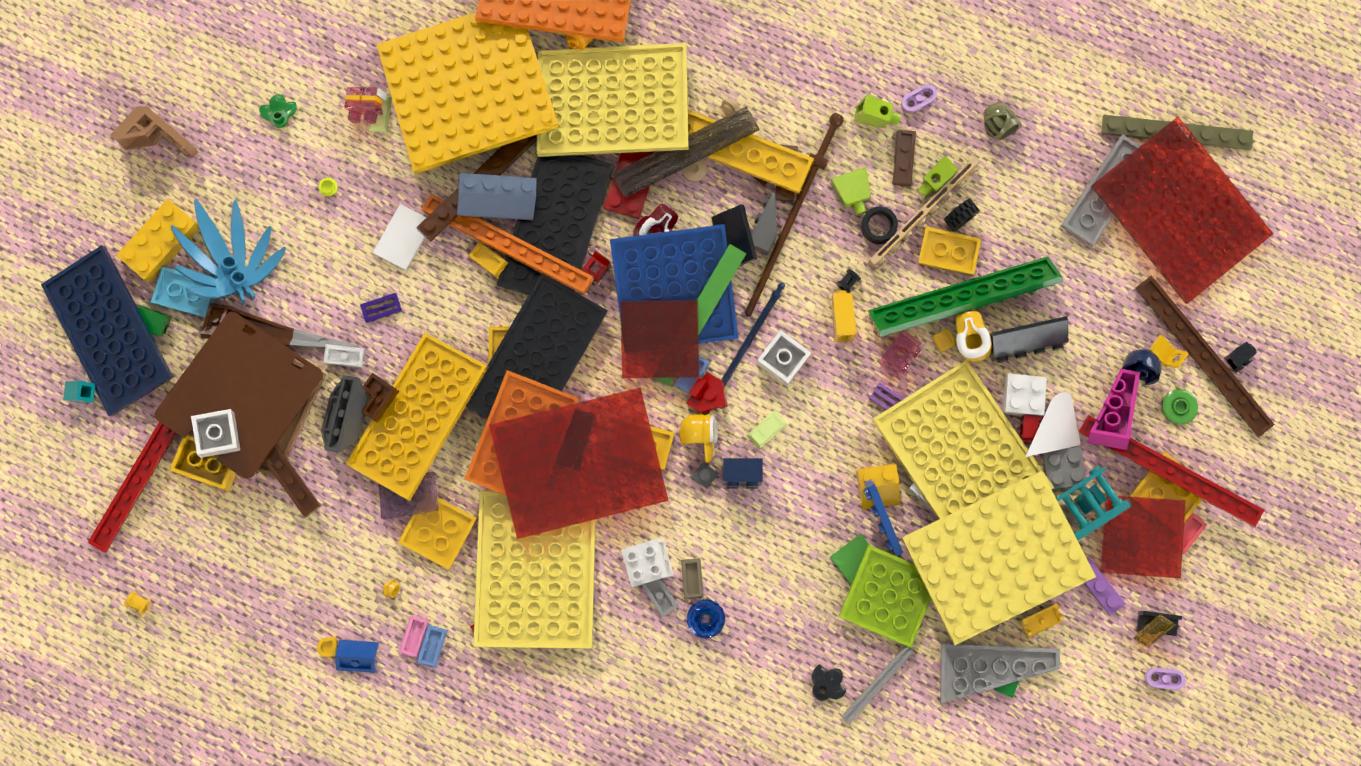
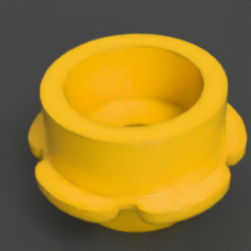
[383,579,400,598]

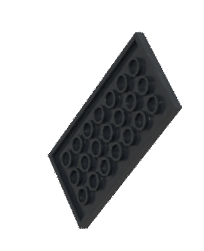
[496,155,614,295]
[466,273,608,419]

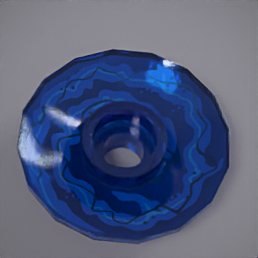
[687,599,725,638]

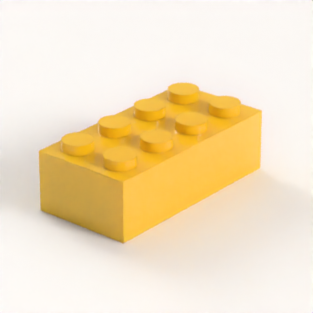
[116,199,199,284]

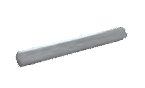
[842,646,913,723]

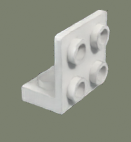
[622,539,674,587]

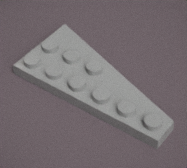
[940,644,1060,704]

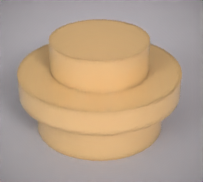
[722,98,739,116]

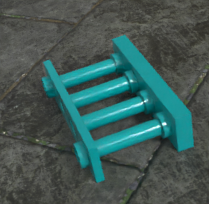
[1056,465,1132,540]

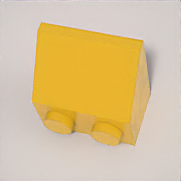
[856,464,900,510]

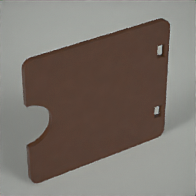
[155,312,323,479]

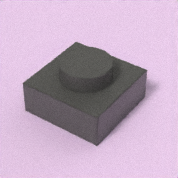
[691,462,718,489]

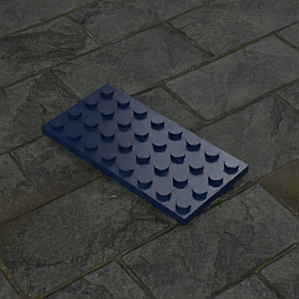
[41,245,174,416]

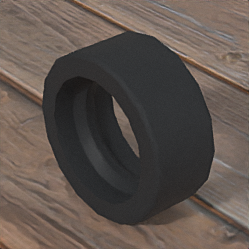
[861,206,898,244]

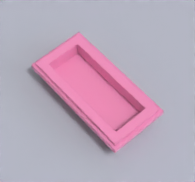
[399,615,430,658]

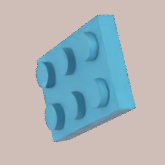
[151,266,213,318]

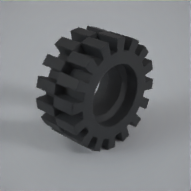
[944,198,980,232]

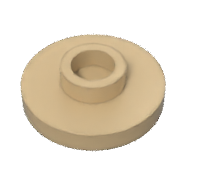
[682,157,707,182]

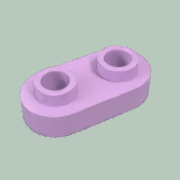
[901,84,937,114]
[1144,668,1186,690]

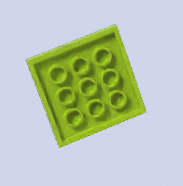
[838,545,931,648]

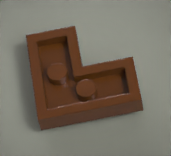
[362,373,399,423]

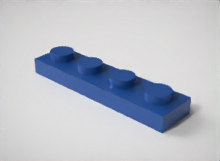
[863,479,903,556]

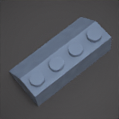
[457,173,537,221]

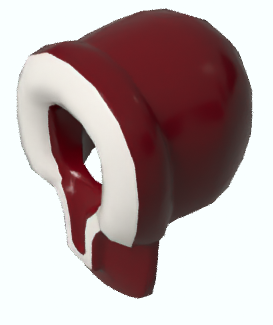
[633,204,678,236]

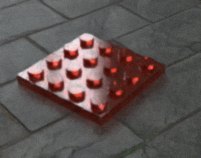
[620,300,699,378]
[1101,495,1186,579]

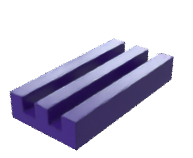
[360,293,402,323]

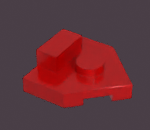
[686,372,728,414]

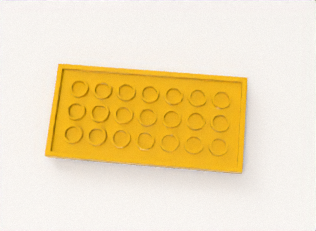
[346,333,488,501]

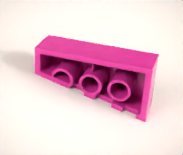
[1087,369,1140,450]

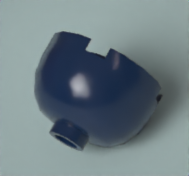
[1122,349,1162,385]

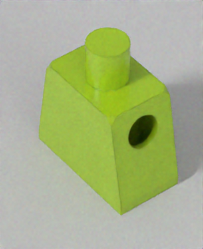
[854,95,901,128]
[918,156,959,198]
[830,167,871,216]

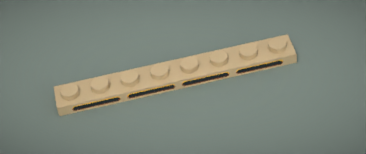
[868,156,980,268]

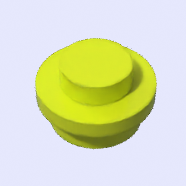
[318,178,338,196]

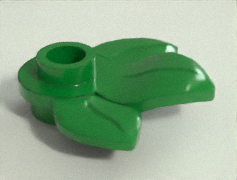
[259,94,297,128]

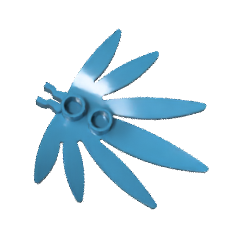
[171,199,286,305]

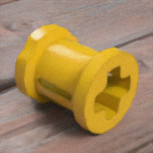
[124,591,151,616]

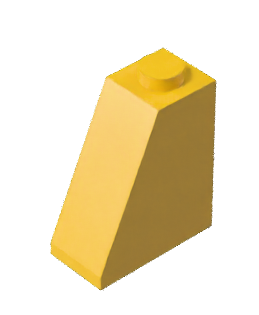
[832,290,856,342]

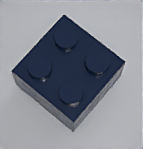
[723,458,763,489]

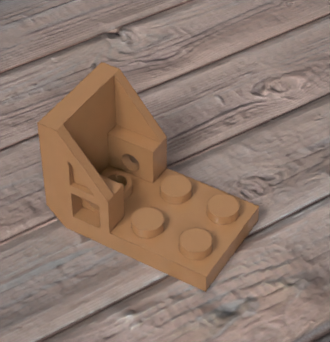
[110,106,198,157]

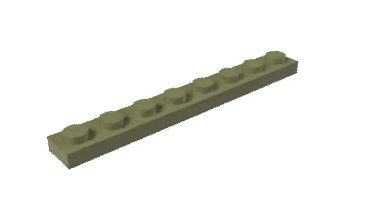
[1101,114,1253,150]

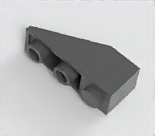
[750,192,777,255]

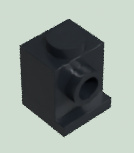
[1224,341,1257,373]

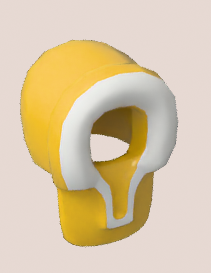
[956,311,992,362]
[679,414,718,463]

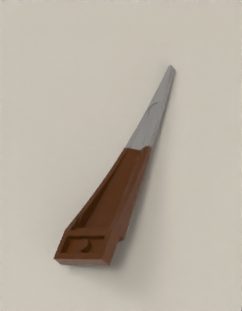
[200,303,358,349]

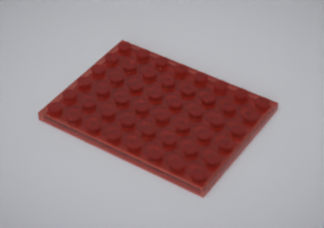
[1091,116,1274,304]
[489,387,669,539]

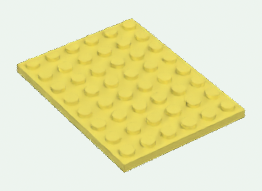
[537,43,689,157]
[872,360,1054,520]
[901,471,1096,645]
[474,491,596,649]

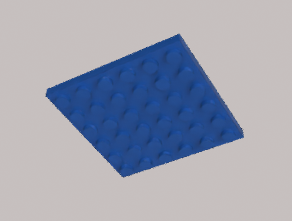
[610,224,739,353]

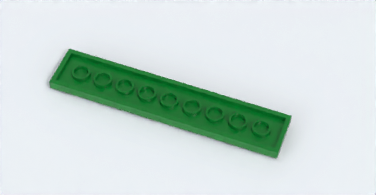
[868,256,1063,337]

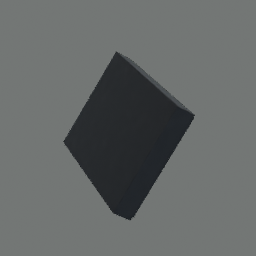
[711,204,757,266]

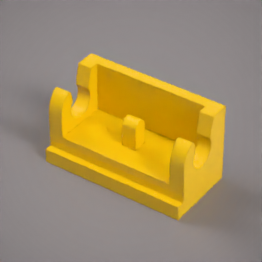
[1019,603,1064,639]

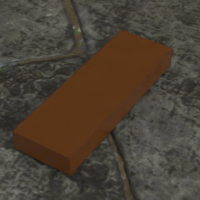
[892,129,916,187]

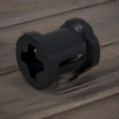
[836,269,861,293]

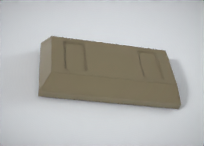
[681,558,703,599]

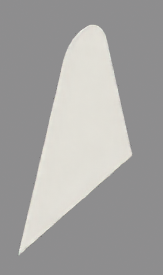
[1026,392,1081,457]

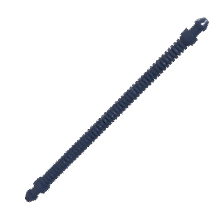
[703,282,785,415]

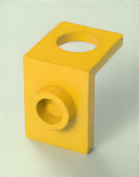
[1149,335,1189,368]

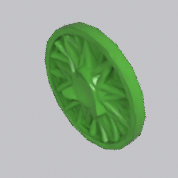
[1162,389,1198,425]

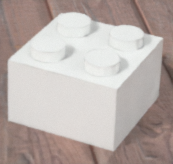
[756,330,811,387]
[1002,373,1047,416]
[191,409,241,458]

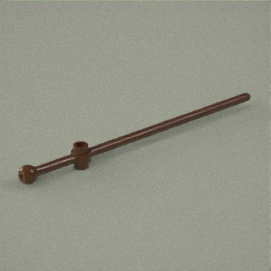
[745,113,844,317]

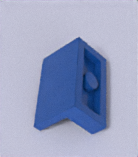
[335,639,379,673]

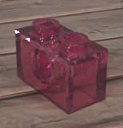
[879,330,922,376]

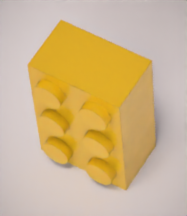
[170,435,236,492]

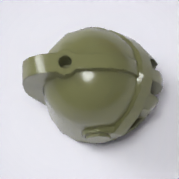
[984,102,1022,142]

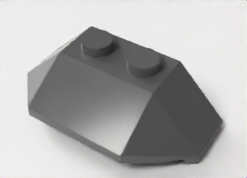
[321,375,368,453]

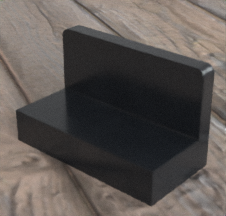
[1136,611,1182,636]

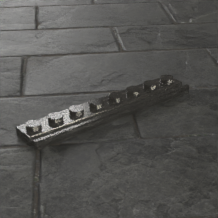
[612,106,759,198]

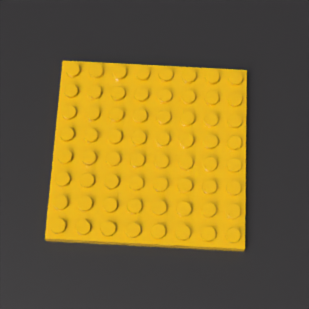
[376,12,559,174]

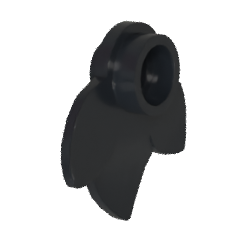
[811,664,847,701]

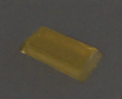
[1133,614,1176,648]

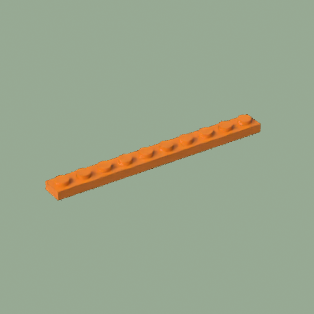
[421,194,594,295]

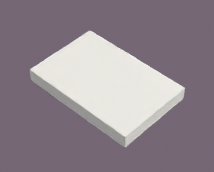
[373,204,427,271]

